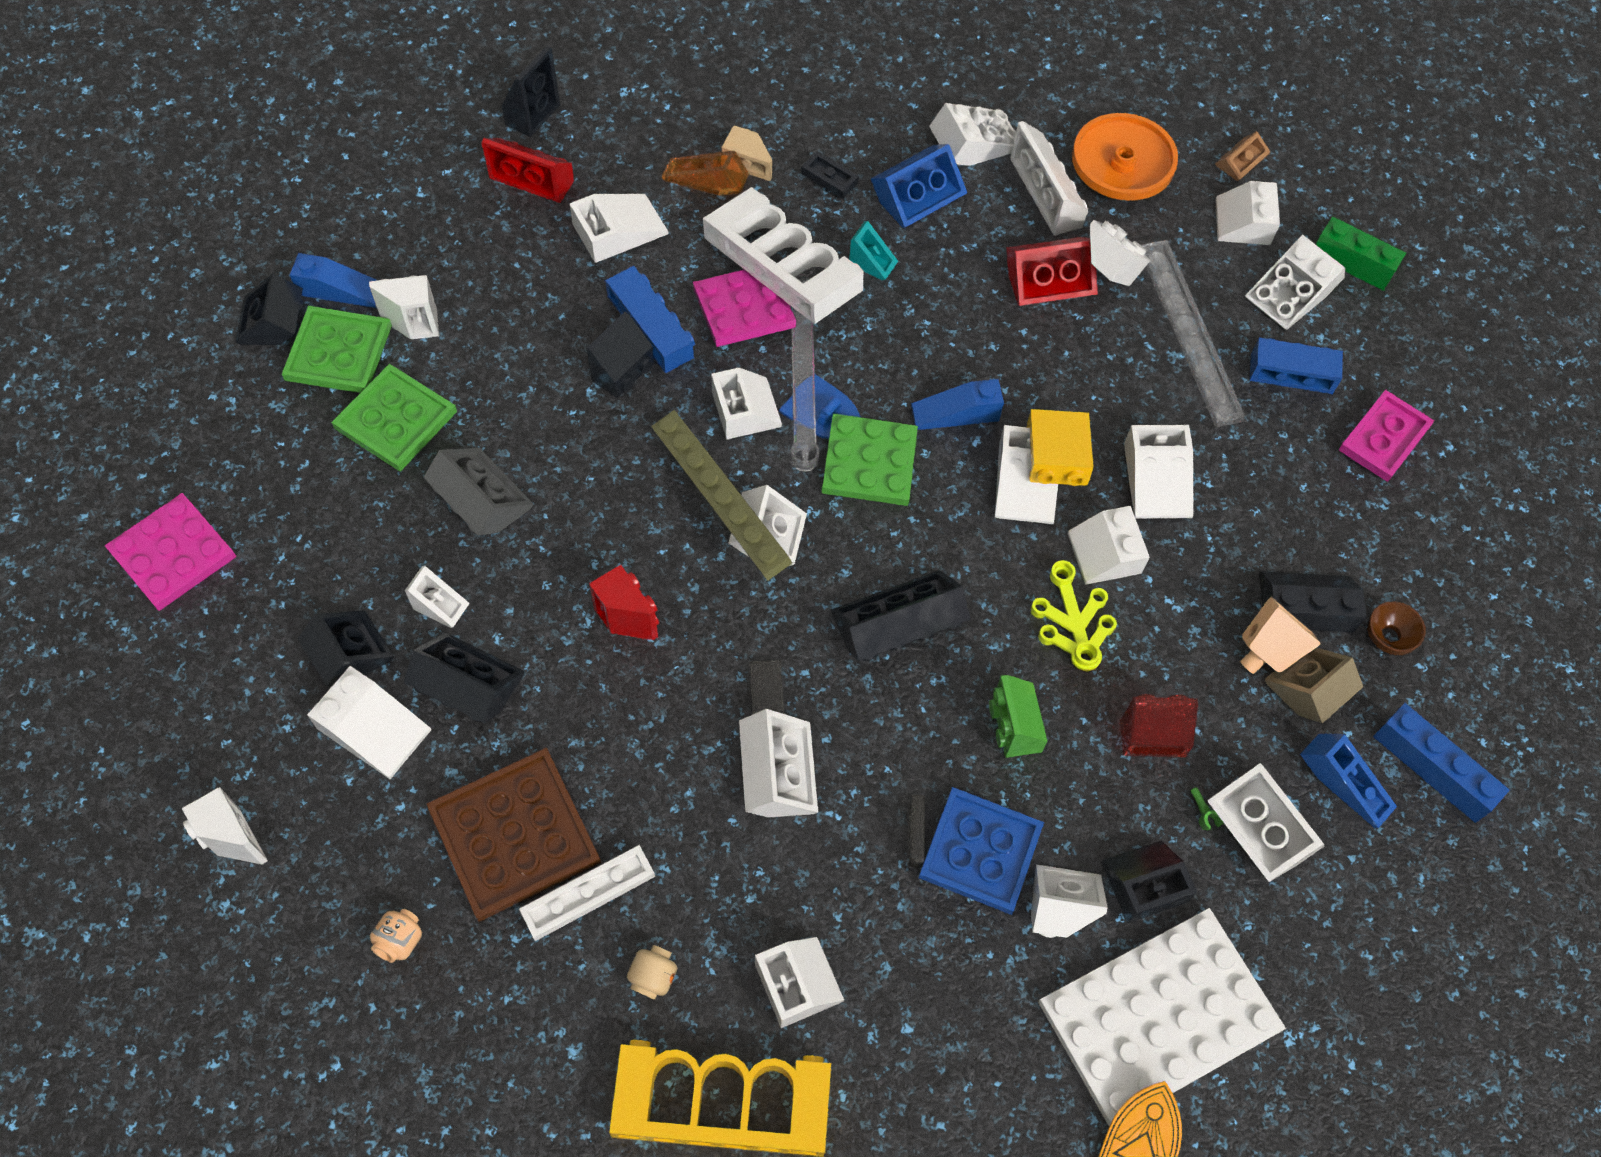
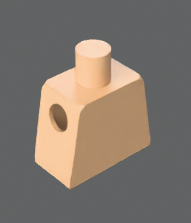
[1240,597,1321,674]

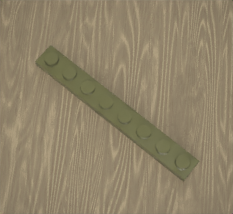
[651,410,793,581]

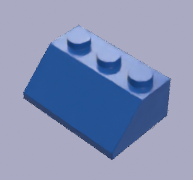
[871,144,967,228]

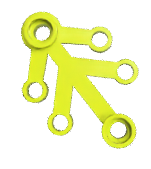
[1031,560,1117,671]

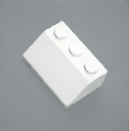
[739,709,818,817]
[1208,763,1324,882]

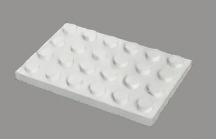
[1038,908,1286,1126]

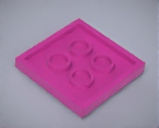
[693,270,796,347]
[105,493,237,611]

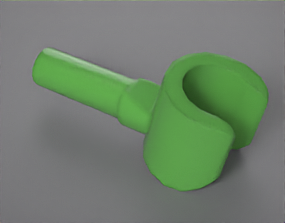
[1191,788,1223,831]

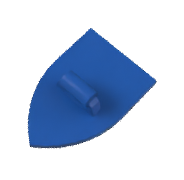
[779,373,860,439]

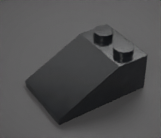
[502,45,560,137]

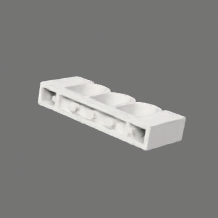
[703,187,863,324]

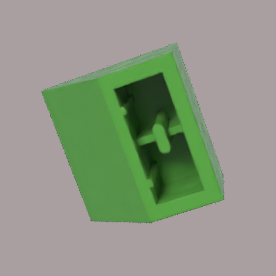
[989,675,1047,758]

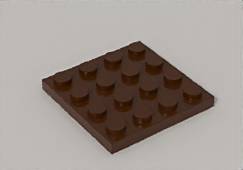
[427,748,601,922]

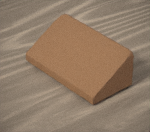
[1215,131,1270,181]

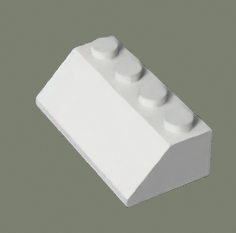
[1010,121,1088,236]

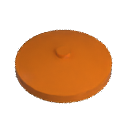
[1072,113,1178,200]

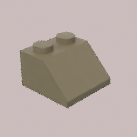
[1265,647,1363,723]

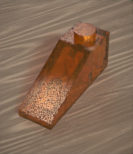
[662,151,749,195]

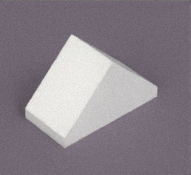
[405,566,469,628]

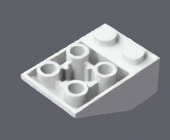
[929,103,1016,166]
[569,194,668,263]
[1245,235,1345,330]
[995,425,1058,524]
[1124,425,1193,519]

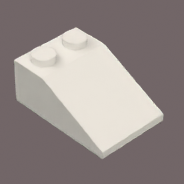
[307,666,431,779]

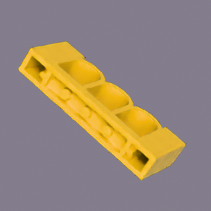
[609,1040,831,1157]

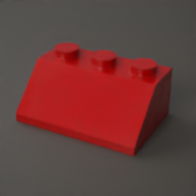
[481,138,574,203]
[1006,237,1098,306]

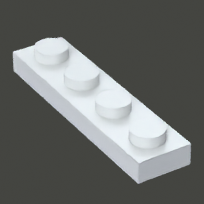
[519,845,655,941]

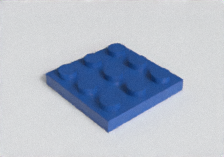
[919,787,1044,915]

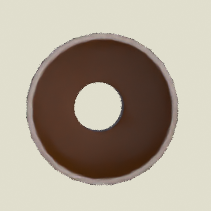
[1367,601,1426,655]

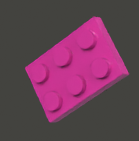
[1339,390,1434,482]

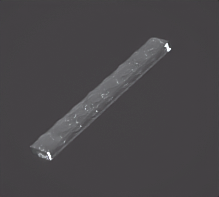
[1142,240,1245,428]

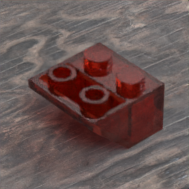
[1120,694,1198,757]

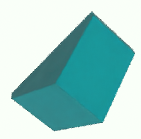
[849,221,898,280]

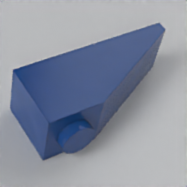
[290,253,379,308]
[911,379,1004,430]
[1300,734,1397,828]

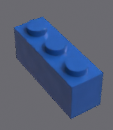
[1249,338,1343,394]

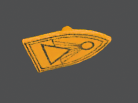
[1098,1081,1182,1157]

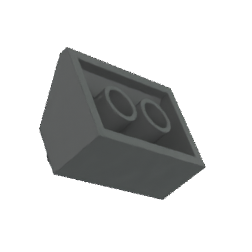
[424,448,534,535]

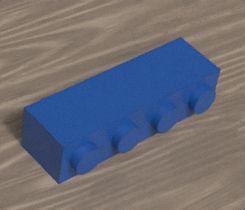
[605,266,695,373]
[1373,703,1510,823]

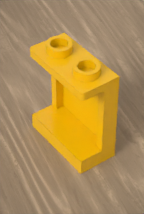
[1026,409,1093,486]

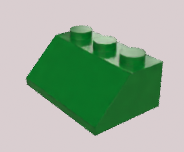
[1316,216,1407,291]

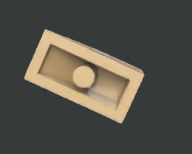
[722,126,772,181]

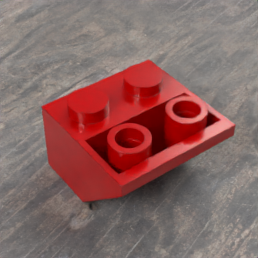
[589,565,659,640]

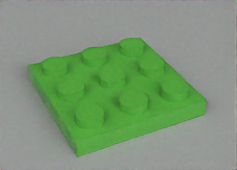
[282,306,392,393]
[331,364,457,472]
[822,413,918,506]

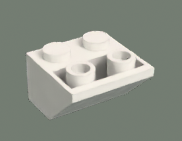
[1090,220,1151,286]
[369,275,439,339]
[711,368,782,439]
[755,937,844,1028]

